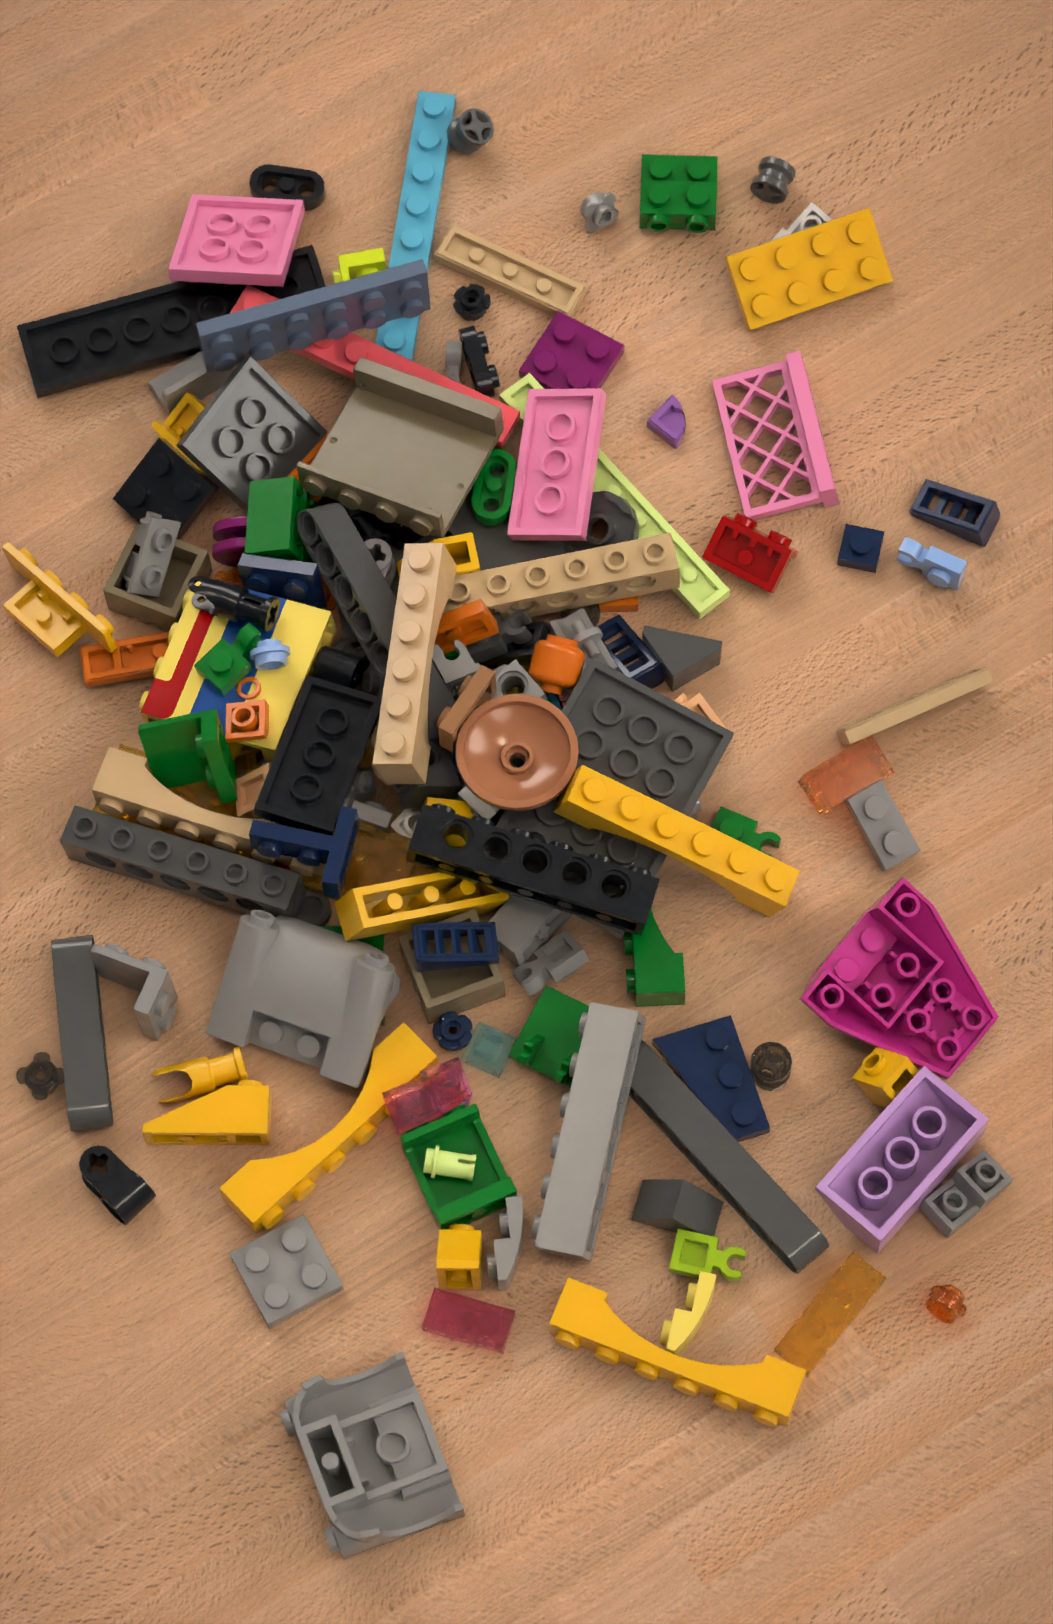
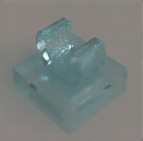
[462,1021,517,1078]

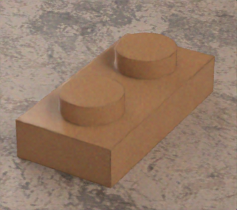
[436,665,496,753]

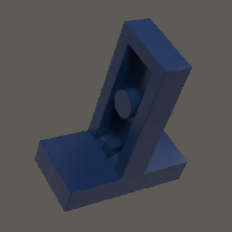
[249,806,359,899]

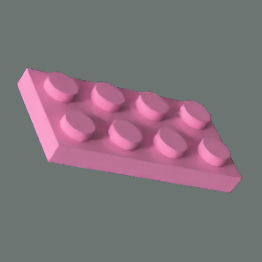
[507,388,607,541]

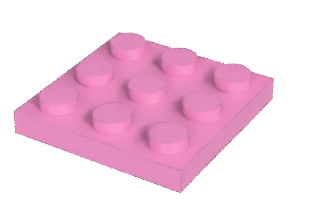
[168,194,305,287]

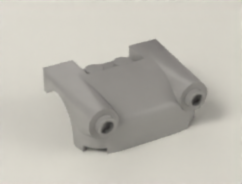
[206,910,400,1089]
[279,1352,465,1559]

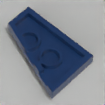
[652,1015,770,1142]

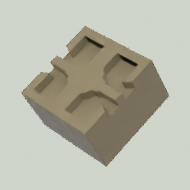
[103,524,212,632]
[398,908,505,1024]

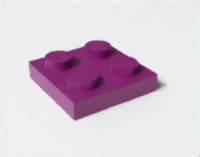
[519,311,624,389]

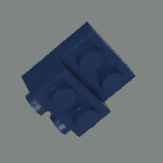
[238,553,328,610]

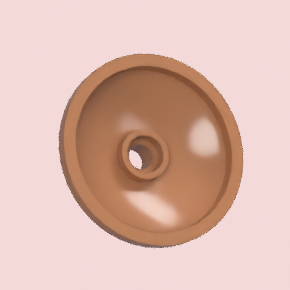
[456,694,579,811]

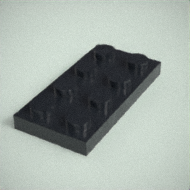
[254,675,382,836]

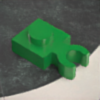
[711,806,781,857]

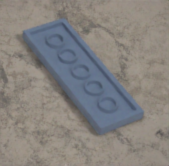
[196,259,430,373]

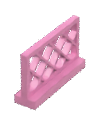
[712,351,839,520]

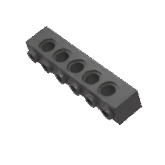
[60,805,307,918]

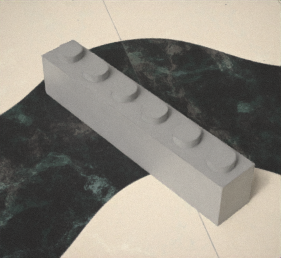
[532,1002,646,1262]

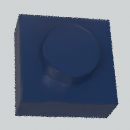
[837,524,884,573]

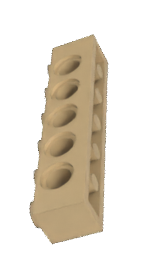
[443,533,680,621]

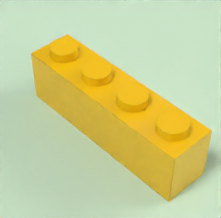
[334,872,509,942]

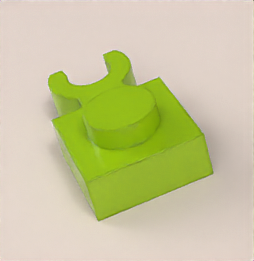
[669,1229,746,1282]

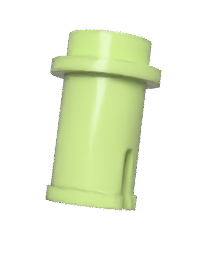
[423,1145,476,1181]

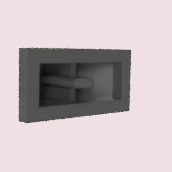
[642,625,722,692]
[632,1179,723,1236]

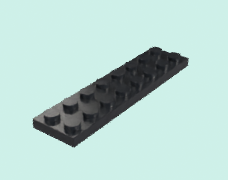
[17,245,326,398]

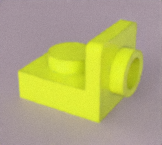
[332,247,386,284]

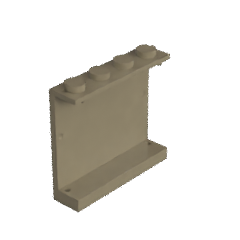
[297,357,504,538]

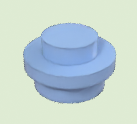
[250,639,291,670]

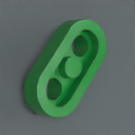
[472,449,516,526]

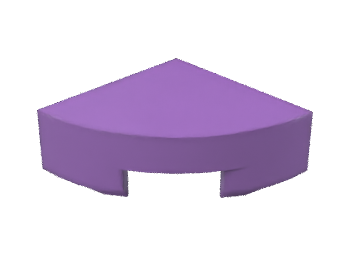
[647,395,685,449]

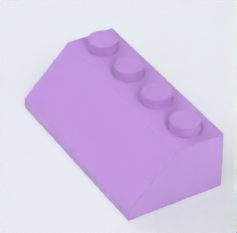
[815,1066,989,1254]

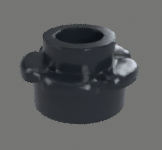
[453,284,491,321]

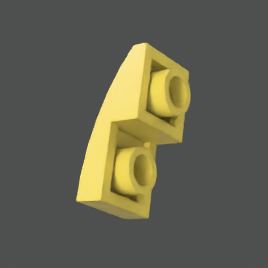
[660,1271,717,1356]

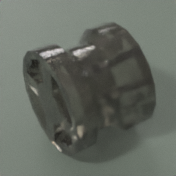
[750,1042,792,1091]

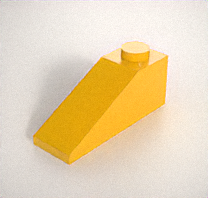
[142,1080,272,1145]

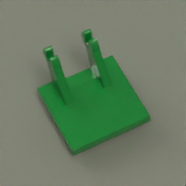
[508,985,589,1088]

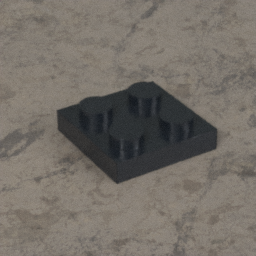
[112,438,219,540]

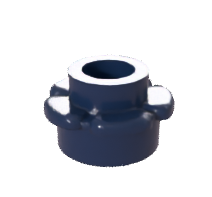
[432,1011,473,1051]

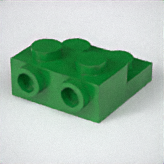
[640,154,718,233]

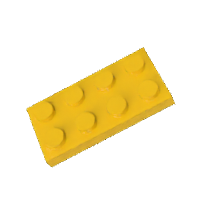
[723,207,893,331]

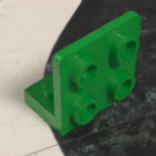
[138,709,238,803]

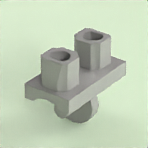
[547,608,618,676]

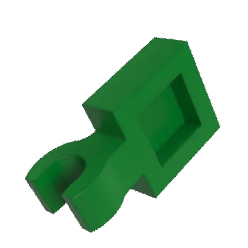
[194,622,263,696]

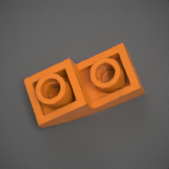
[225,677,269,743]

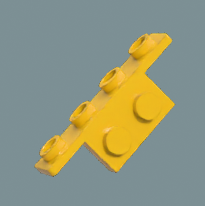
[2,541,117,658]

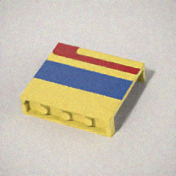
[139,582,337,764]

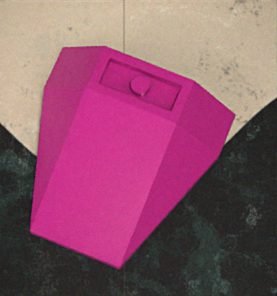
[799,877,998,1079]

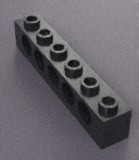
[406,804,660,936]

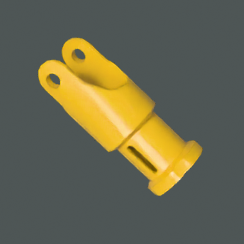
[151,1046,249,1103]

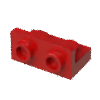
[702,512,798,593]

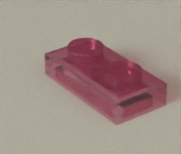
[422,1287,515,1354]

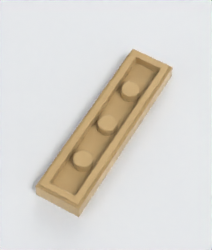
[434,224,587,318]
[836,667,994,744]

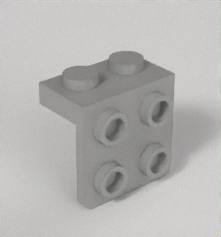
[90,943,178,1041]

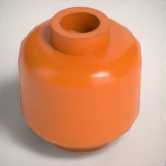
[528,634,585,696]

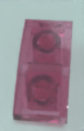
[382,1057,473,1134]

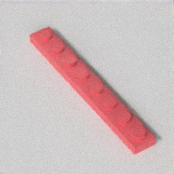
[230,285,520,449]

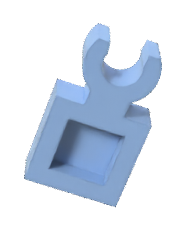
[897,537,967,590]

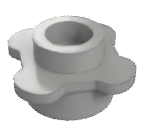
[580,192,619,233]

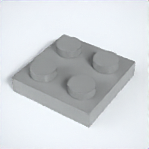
[230,1214,344,1329]

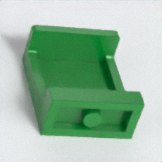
[400,1104,517,1230]

